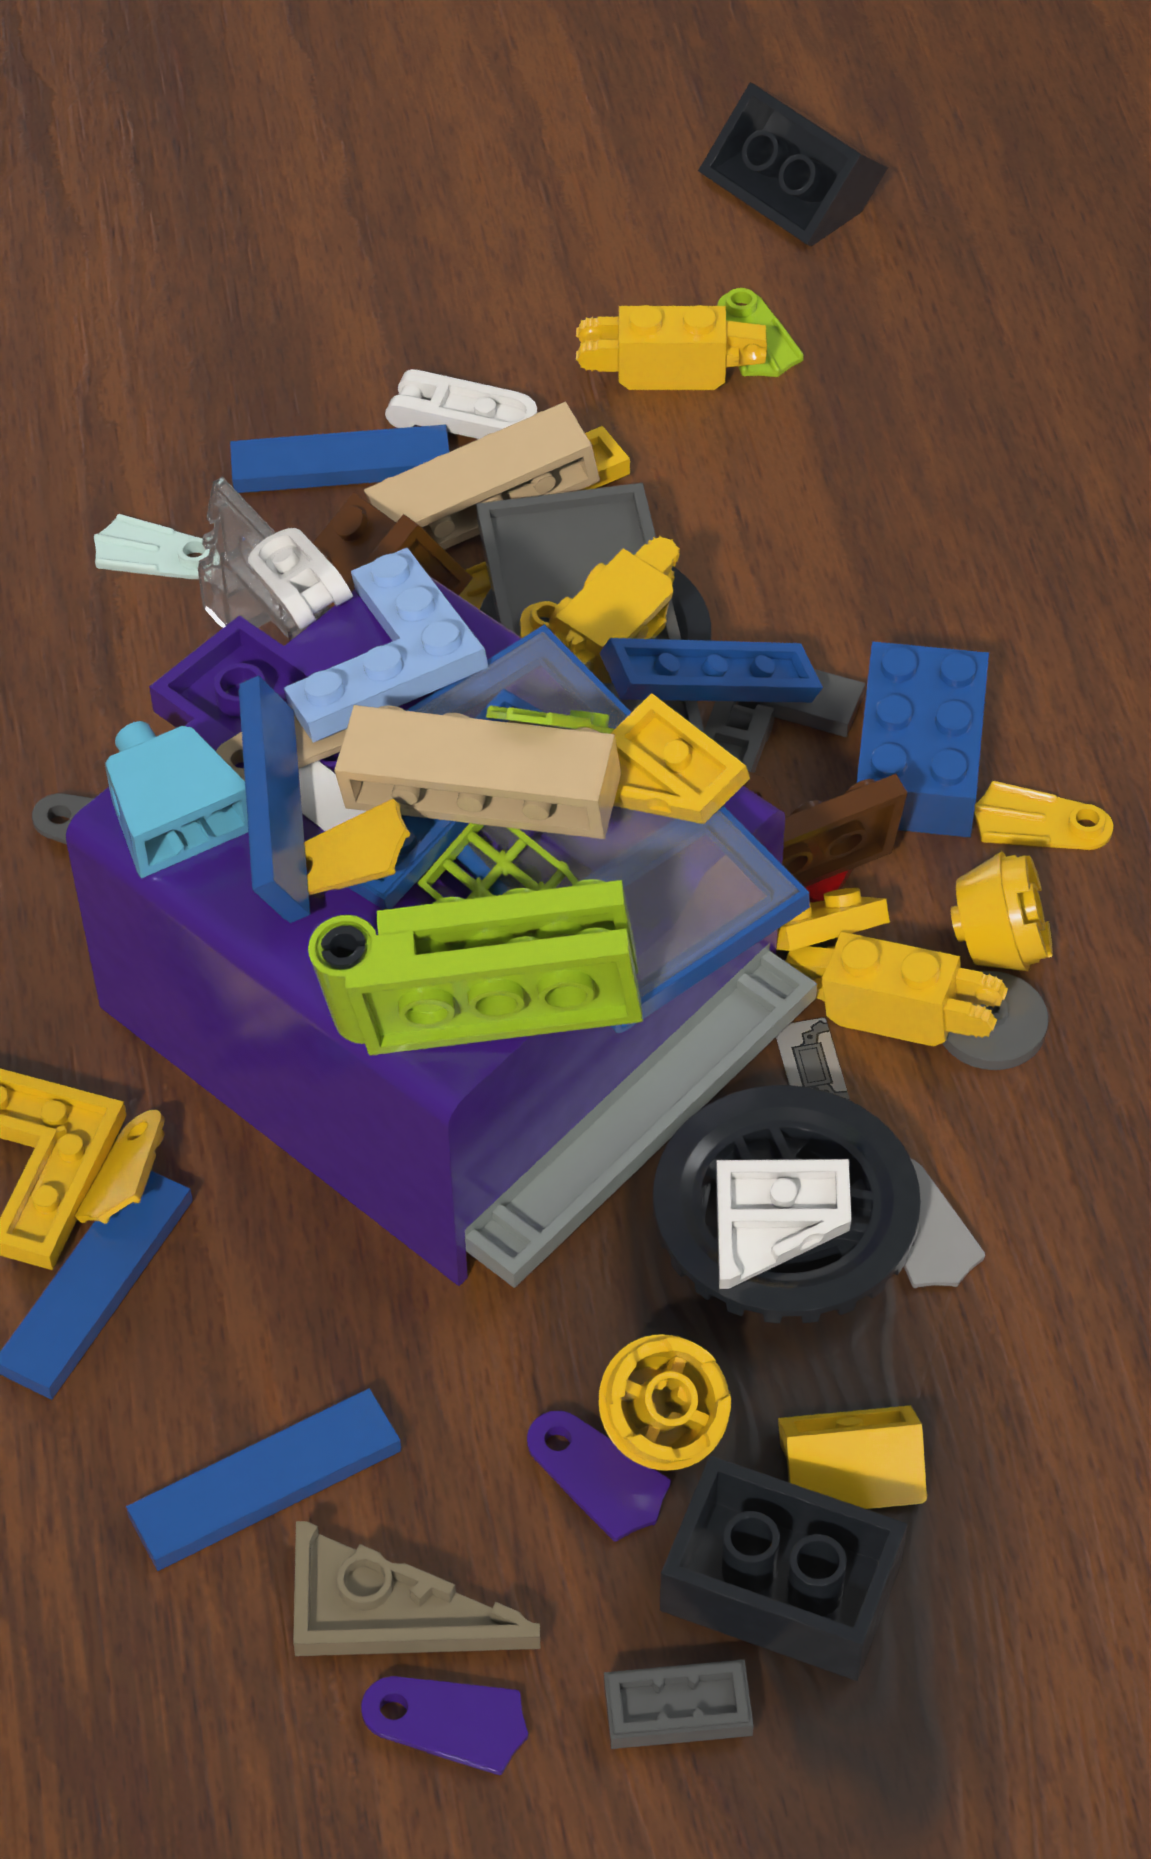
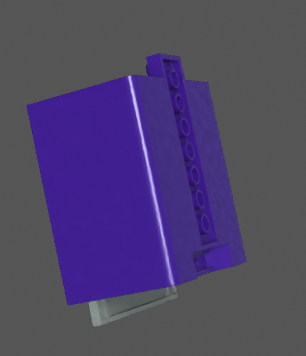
[66,576,817,1288]

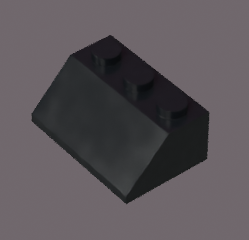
[698,82,888,247]

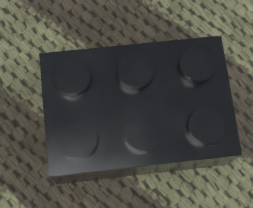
[660,1456,908,1681]

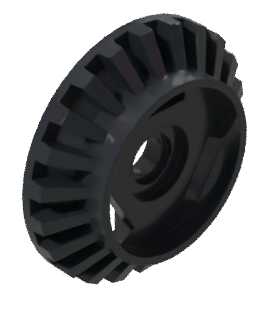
[653,1085,921,1324]

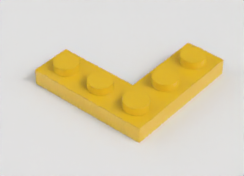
[0,1068,127,1270]

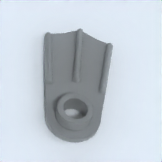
[904,1158,985,1288]

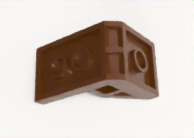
[313,492,473,612]
[743,771,907,887]

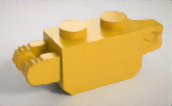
[576,305,767,390]
[549,536,680,683]
[785,932,1008,1047]

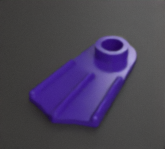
[527,1411,671,1542]
[361,1676,528,1775]

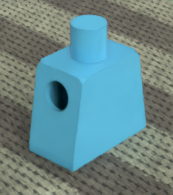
[105,721,248,879]

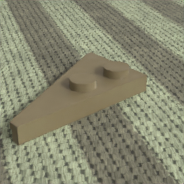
[293,1521,541,1656]

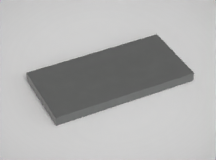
[476,483,705,734]

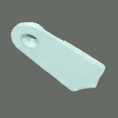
[94,514,221,579]

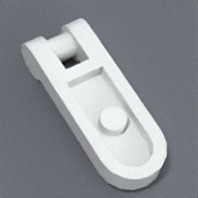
[385,369,537,439]
[248,528,353,631]

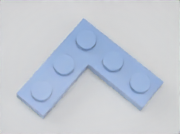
[284,548,488,743]

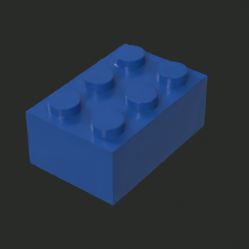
[857,641,989,838]

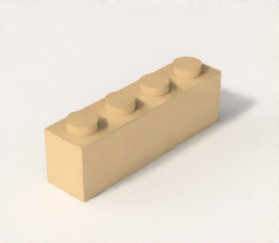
[364,401,600,550]
[334,705,621,839]

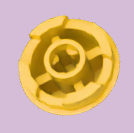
[951,852,1053,971]
[599,1334,731,1471]

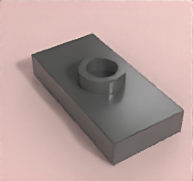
[737,669,866,737]
[604,1660,753,1749]

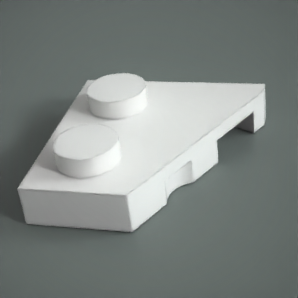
[716,1159,851,1289]

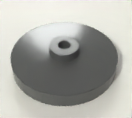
[942,971,1048,1070]

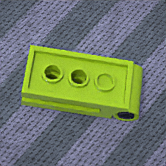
[308,879,643,1056]

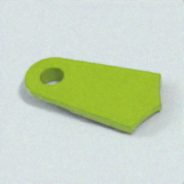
[717,288,804,377]
[486,705,614,734]

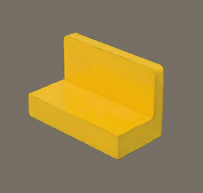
[778,1405,927,1509]

